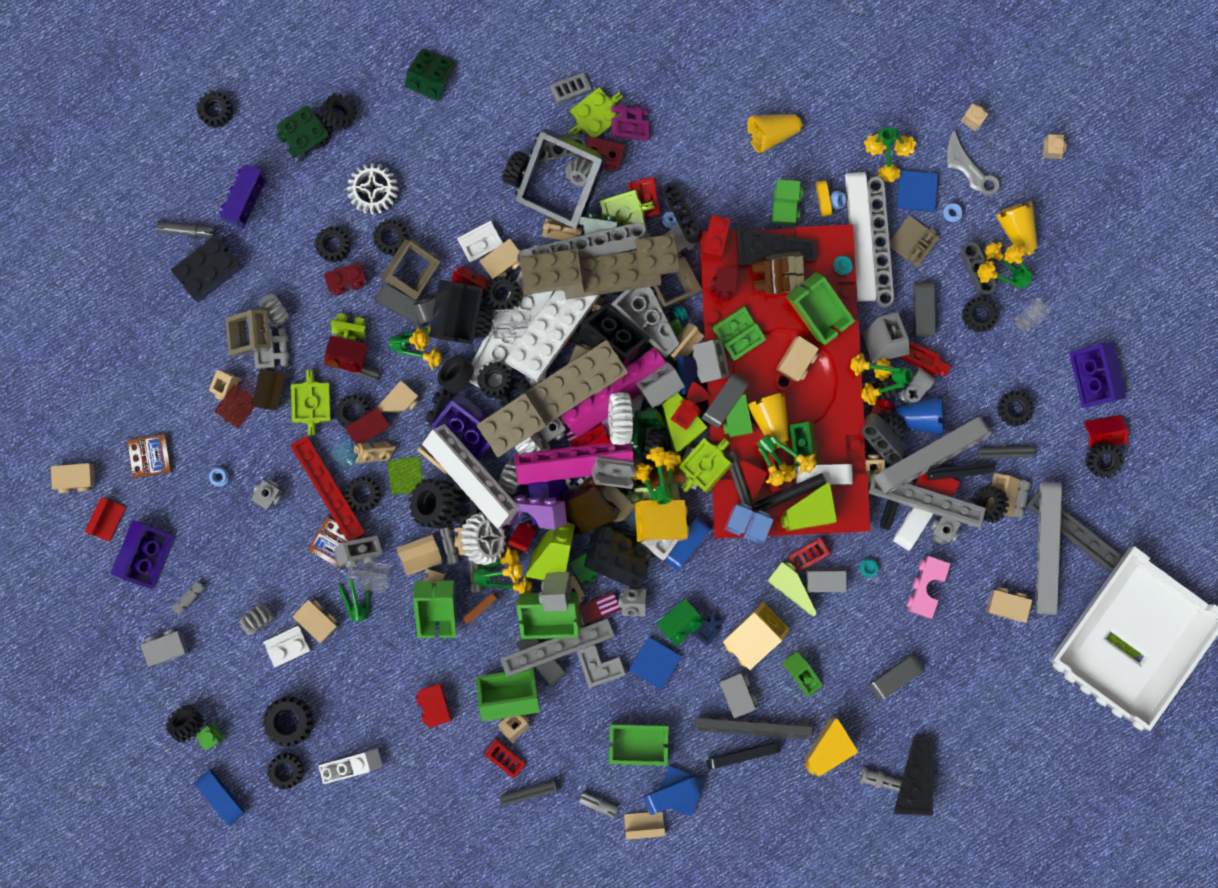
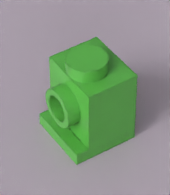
[196,722,226,751]

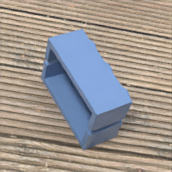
[724,503,773,544]

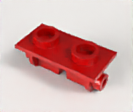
[451,266,492,299]

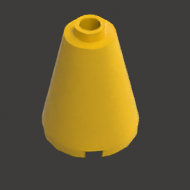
[747,114,802,153]
[995,201,1038,256]
[748,393,790,449]

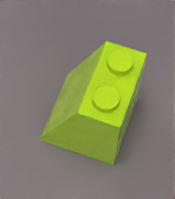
[661,393,707,454]
[781,483,837,532]
[526,522,575,580]

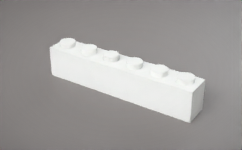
[423,424,520,529]

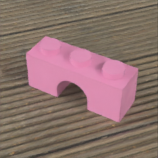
[906,556,950,619]

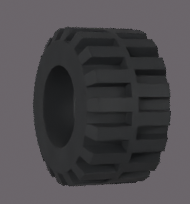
[409,479,461,528]
[262,697,314,747]

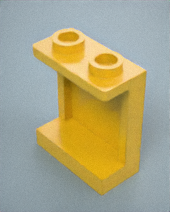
[635,500,689,542]

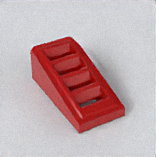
[787,536,831,573]
[483,738,526,779]

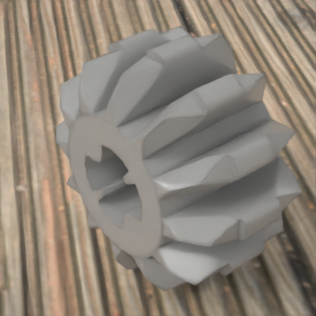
[565,156,593,188]
[258,293,289,327]
[498,462,521,496]
[239,604,274,635]

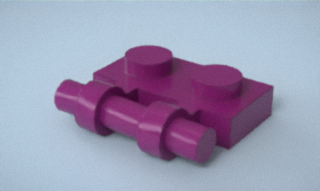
[611,104,649,141]

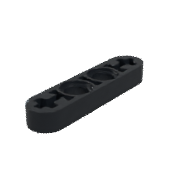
[662,183,703,243]
[706,742,781,769]

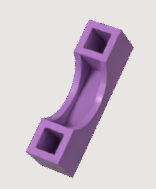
[507,494,567,530]

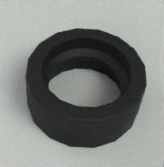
[437,355,474,393]

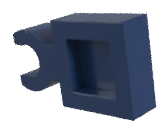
[692,611,725,647]

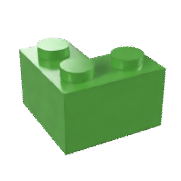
[772,179,803,226]

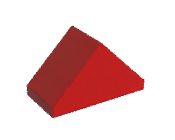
[739,461,768,499]

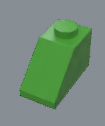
[723,394,753,438]
[782,652,823,697]

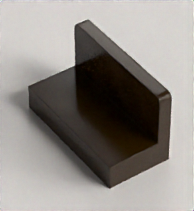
[252,369,286,411]

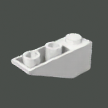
[318,748,383,784]

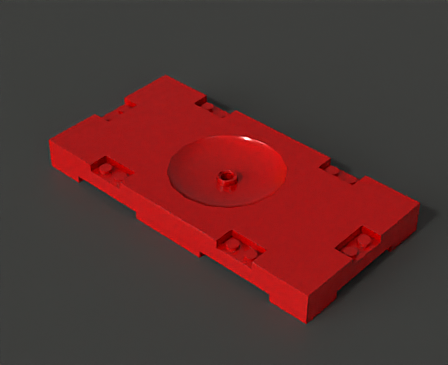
[699,225,870,539]

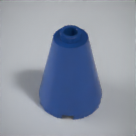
[892,396,944,435]

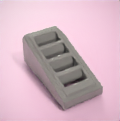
[549,72,592,105]

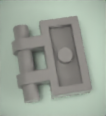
[254,328,290,369]

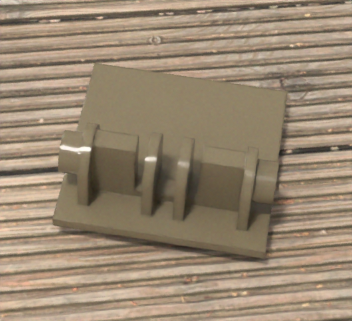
[889,215,940,268]

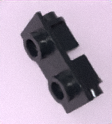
[426,389,453,426]

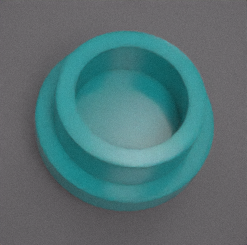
[833,256,853,275]
[671,306,688,324]
[859,558,879,578]

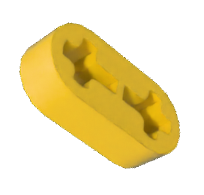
[816,180,832,217]

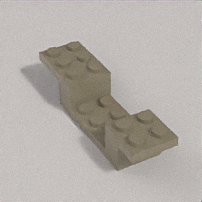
[520,234,680,300]
[477,339,629,457]

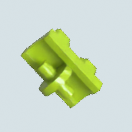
[330,313,366,341]

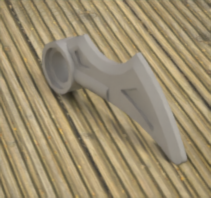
[947,131,999,196]

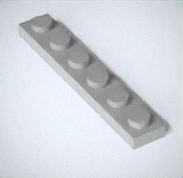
[868,473,986,528]
[500,619,615,677]

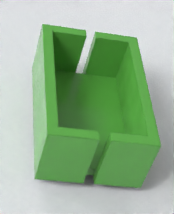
[786,272,855,345]
[413,580,457,638]
[516,592,582,639]
[476,668,540,722]
[609,723,669,766]

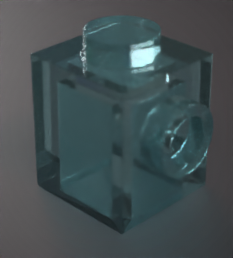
[330,440,358,469]

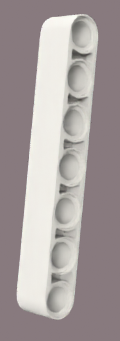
[845,172,876,302]

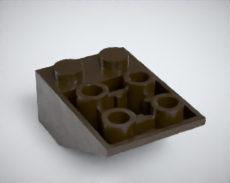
[556,487,618,534]

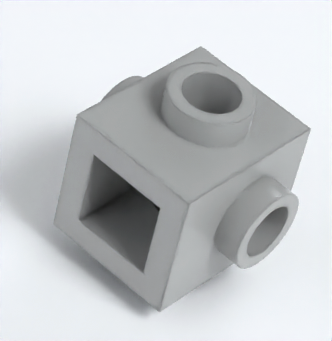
[539,416,567,443]
[251,480,282,511]
[930,516,961,545]
[618,588,646,617]

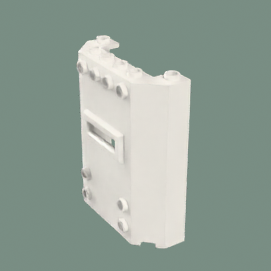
[1049,546,1218,731]

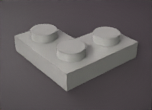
[577,645,626,688]

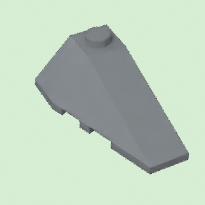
[612,287,680,358]

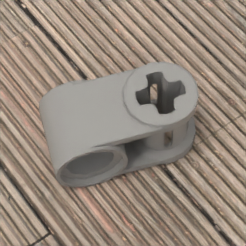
[900,367,935,404]

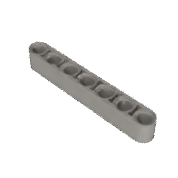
[867,176,894,309]
[517,223,649,267]
[874,417,992,495]
[1036,481,1062,615]

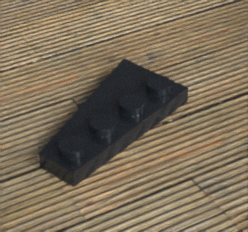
[736,227,816,266]
[893,736,933,816]

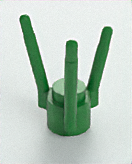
[338,578,370,622]

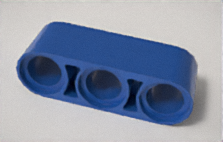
[664,516,712,571]
[194,769,245,825]
[643,775,703,815]

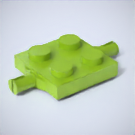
[569,87,623,138]
[600,190,655,227]
[291,370,331,436]
[679,438,733,493]

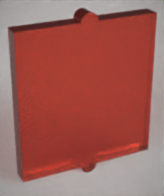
[214,385,254,429]

